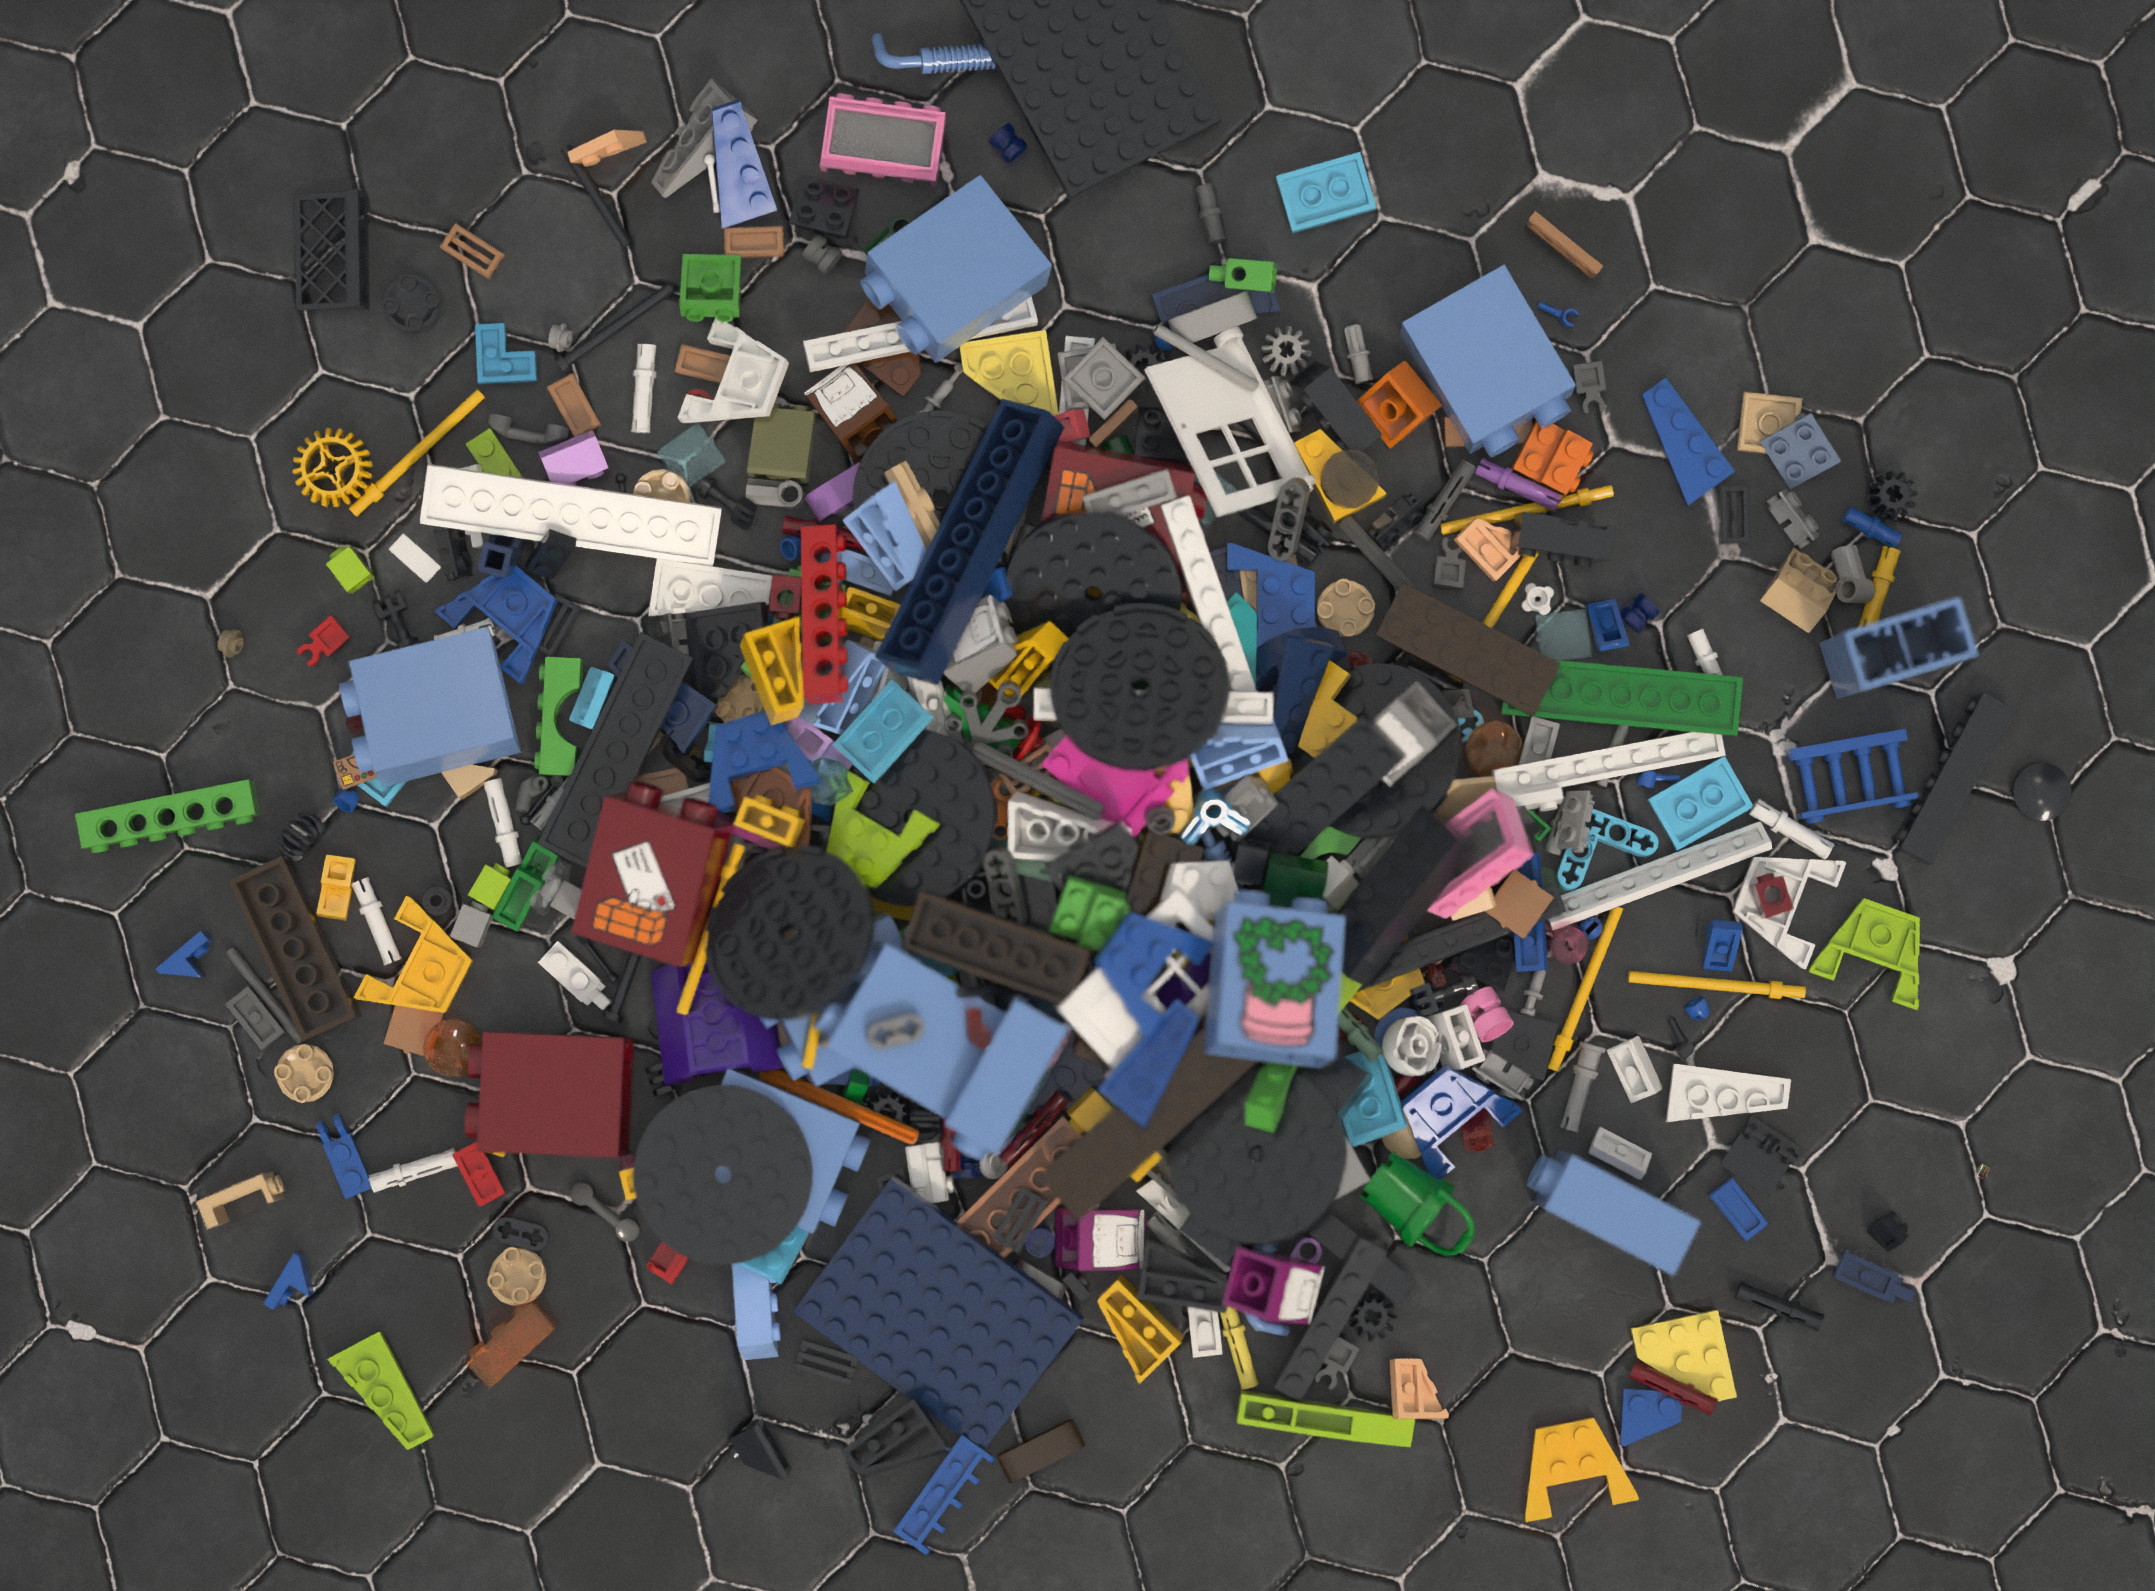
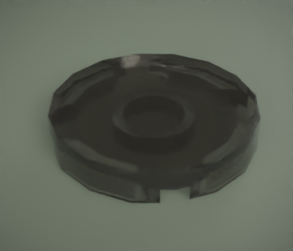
[1320,450,1379,509]

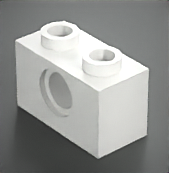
[1426,1004,1485,1070]

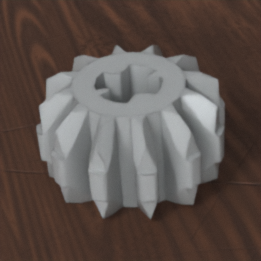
[1261,326,1311,376]

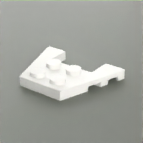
[677,318,789,423]
[1732,857,1846,969]
[1161,860,1238,954]

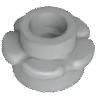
[548,323,572,352]

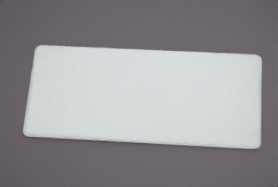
[389,534,441,583]

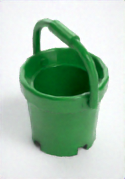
[1359,1151,1475,1256]

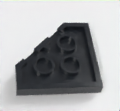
[685,602,769,699]
[1045,819,1138,922]

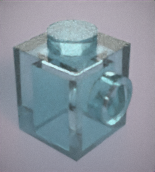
[808,757,853,806]

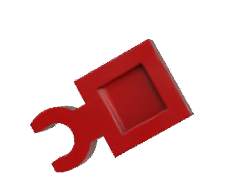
[297,615,351,667]

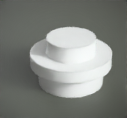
[980,1152,1008,1179]

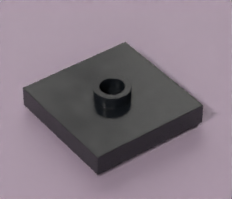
[1491,1011,1558,1081]

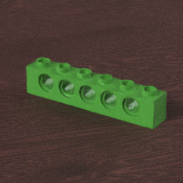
[75,779,261,853]

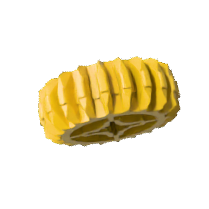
[292,428,373,508]

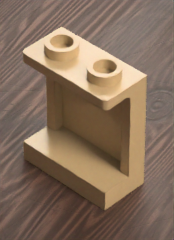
[196,1171,285,1229]

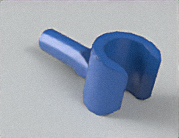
[1537,301,1579,327]
[1637,771,1680,789]

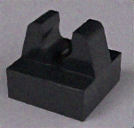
[1867,1212,1909,1252]

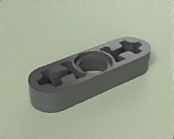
[1268,477,1310,561]
[984,846,1028,925]

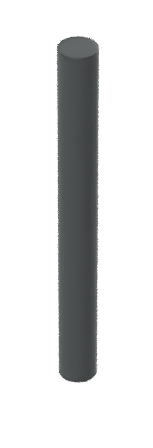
[225,947,304,1045]

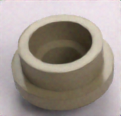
[218,629,244,658]

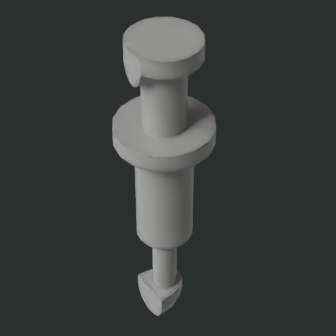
[916,364,963,414]
[1520,949,1552,1017]

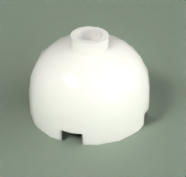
[1382,1016,1441,1076]

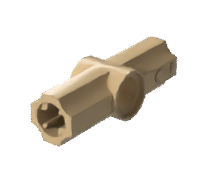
[883,461,940,550]

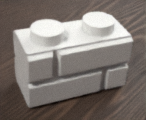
[905,1141,954,1203]

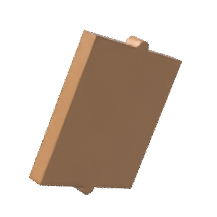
[1485,869,1554,939]
[383,1005,444,1058]

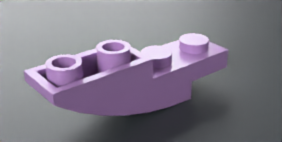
[782,717,853,783]

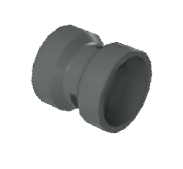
[802,233,843,275]

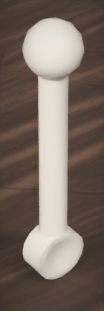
[704,154,720,213]

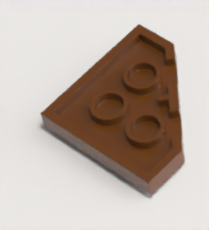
[843,298,922,398]

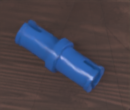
[1842,506,1903,548]

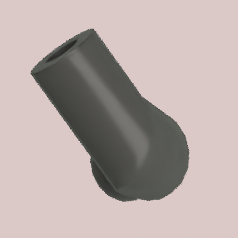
[514,774,548,813]

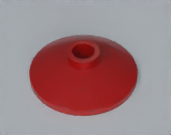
[1012,713,1043,761]

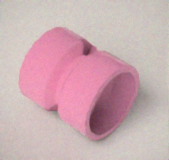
[1460,987,1514,1042]

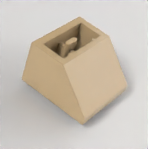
[1760,548,1839,633]

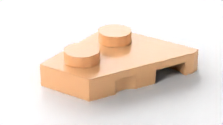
[567,130,646,166]
[1453,518,1520,581]
[1390,1359,1449,1419]

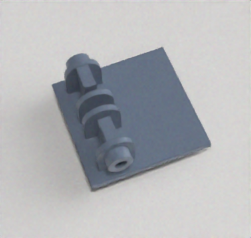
[1760,413,1841,490]

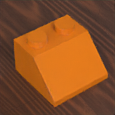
[1357,361,1442,449]

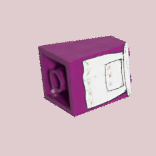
[1055,1208,1147,1271]
[1222,1247,1325,1324]

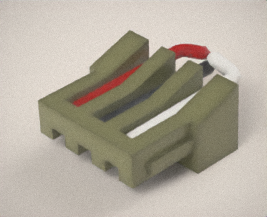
[1976,1163,1991,1179]

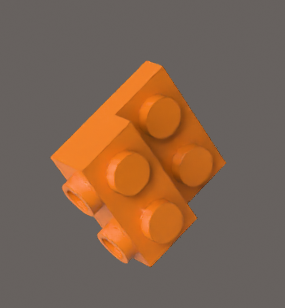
[1511,419,1594,496]

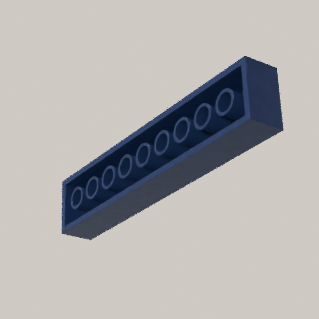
[875,399,1064,686]

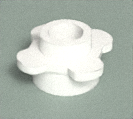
[1522,583,1554,615]

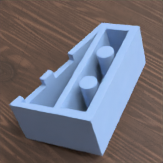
[843,481,927,591]
[799,640,886,735]
[1191,718,1288,790]
[732,1264,780,1360]

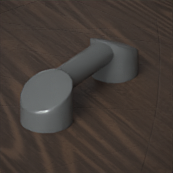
[487,414,570,445]
[570,1181,641,1242]

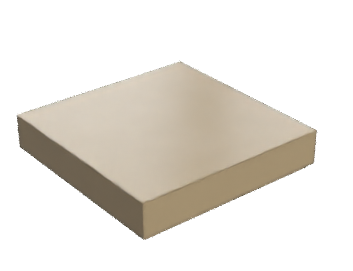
[1736,392,1802,454]

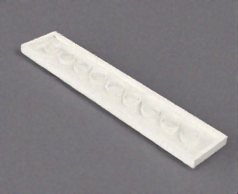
[420,464,721,566]

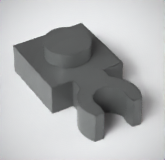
[1572,361,1606,415]
[1432,537,1466,591]
[1314,1336,1360,1390]

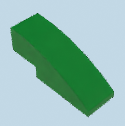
[492,835,561,932]

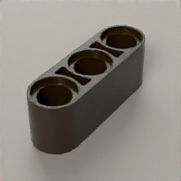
[996,1419,1085,1483]

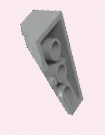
[651,78,758,198]

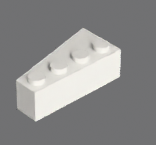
[1008,792,1133,861]

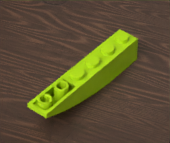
[1236,1389,1415,1447]

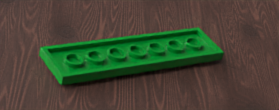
[1502,660,1743,736]

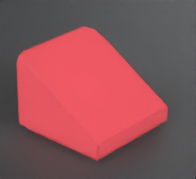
[1054,409,1090,444]

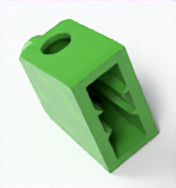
[1209,258,1278,293]

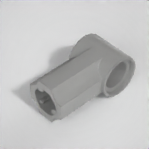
[746,478,806,510]
[1831,544,1875,604]

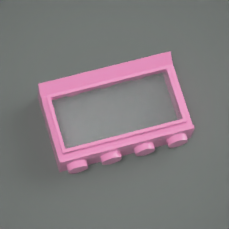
[820,94,946,187]
[1427,789,1533,919]

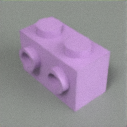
[538,430,608,486]

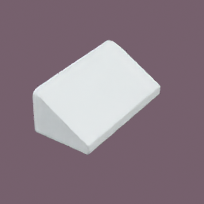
[1607,1036,1663,1103]

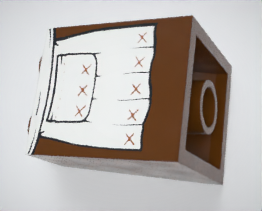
[805,363,898,464]

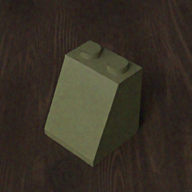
[747,403,816,485]

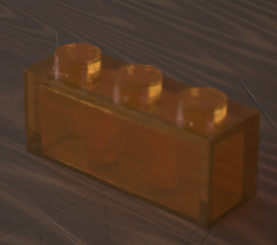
[466,1300,558,1389]

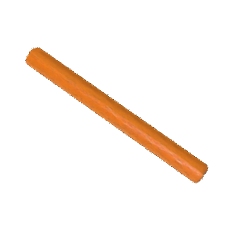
[759,1069,919,1145]

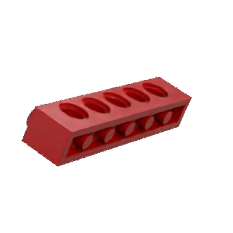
[801,524,848,705]

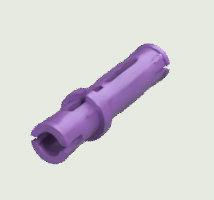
[1475,458,1563,512]

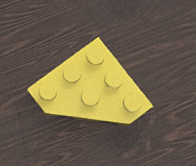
[960,330,1059,416]
[1630,1310,1737,1401]

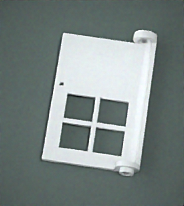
[1145,327,1316,517]
[1056,888,1214,1080]

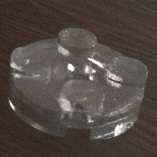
[529,859,574,916]

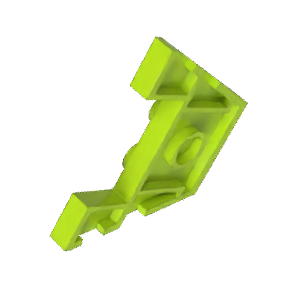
[826,769,940,888]
[1807,898,1920,1010]

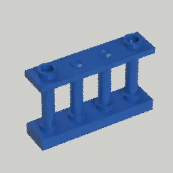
[1785,729,1918,824]

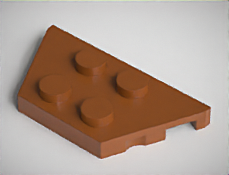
[708,767,813,848]

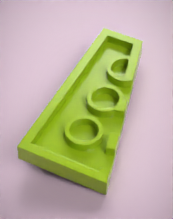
[327,1331,435,1450]

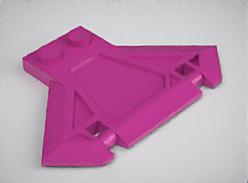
[1041,735,1189,838]

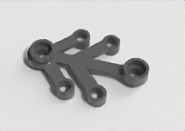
[944,681,1028,765]

